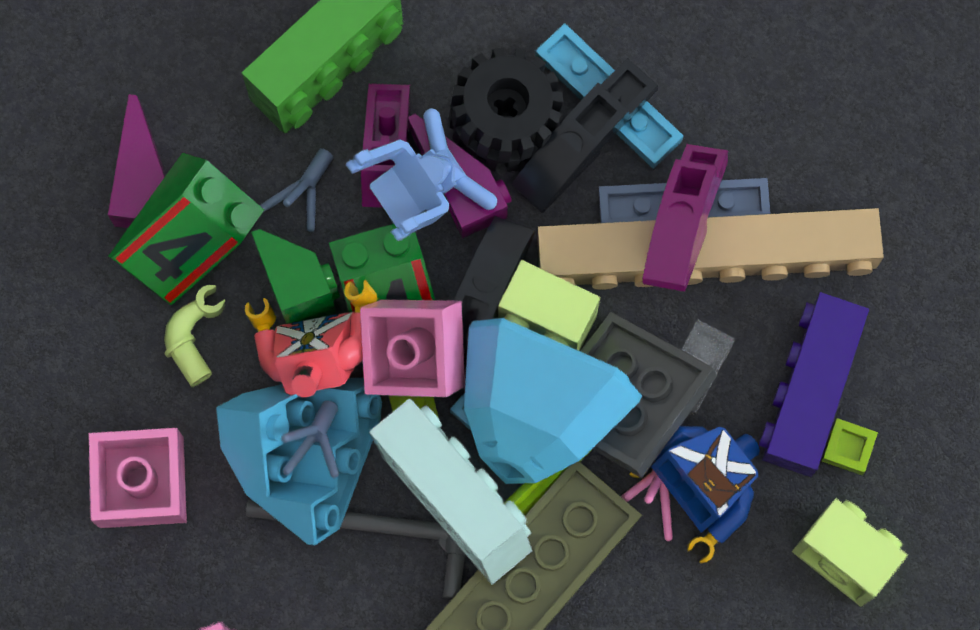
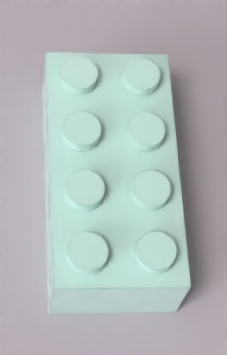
[369,398,532,585]

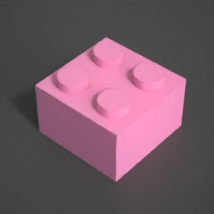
[360,300,465,397]
[89,428,187,528]

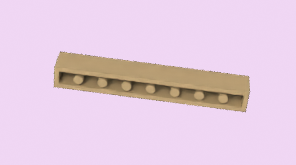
[537,208,884,290]

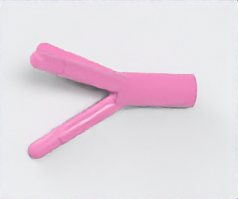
[620,470,673,541]

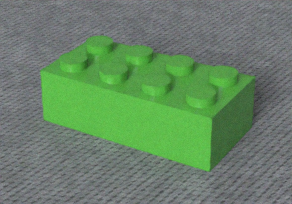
[241,0,403,134]

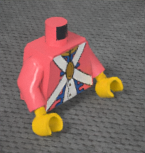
[245,280,377,397]

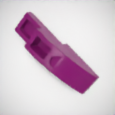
[642,144,728,292]

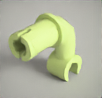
[164,285,225,387]

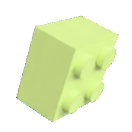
[498,260,600,351]
[792,499,908,607]

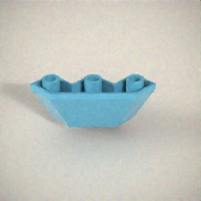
[464,318,642,484]
[216,377,382,545]

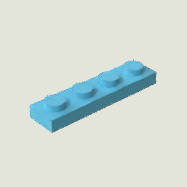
[535,23,684,169]

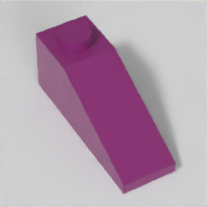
[361,84,410,207]
[108,94,165,228]
[408,114,512,239]

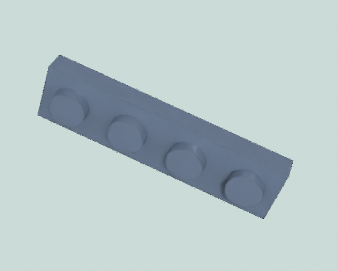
[598,178,770,223]

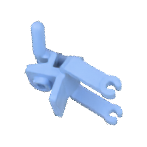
[346,108,497,241]

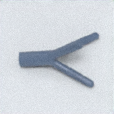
[260,149,334,233]
[281,401,339,478]

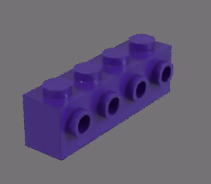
[758,292,870,477]

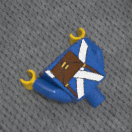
[629,426,760,563]

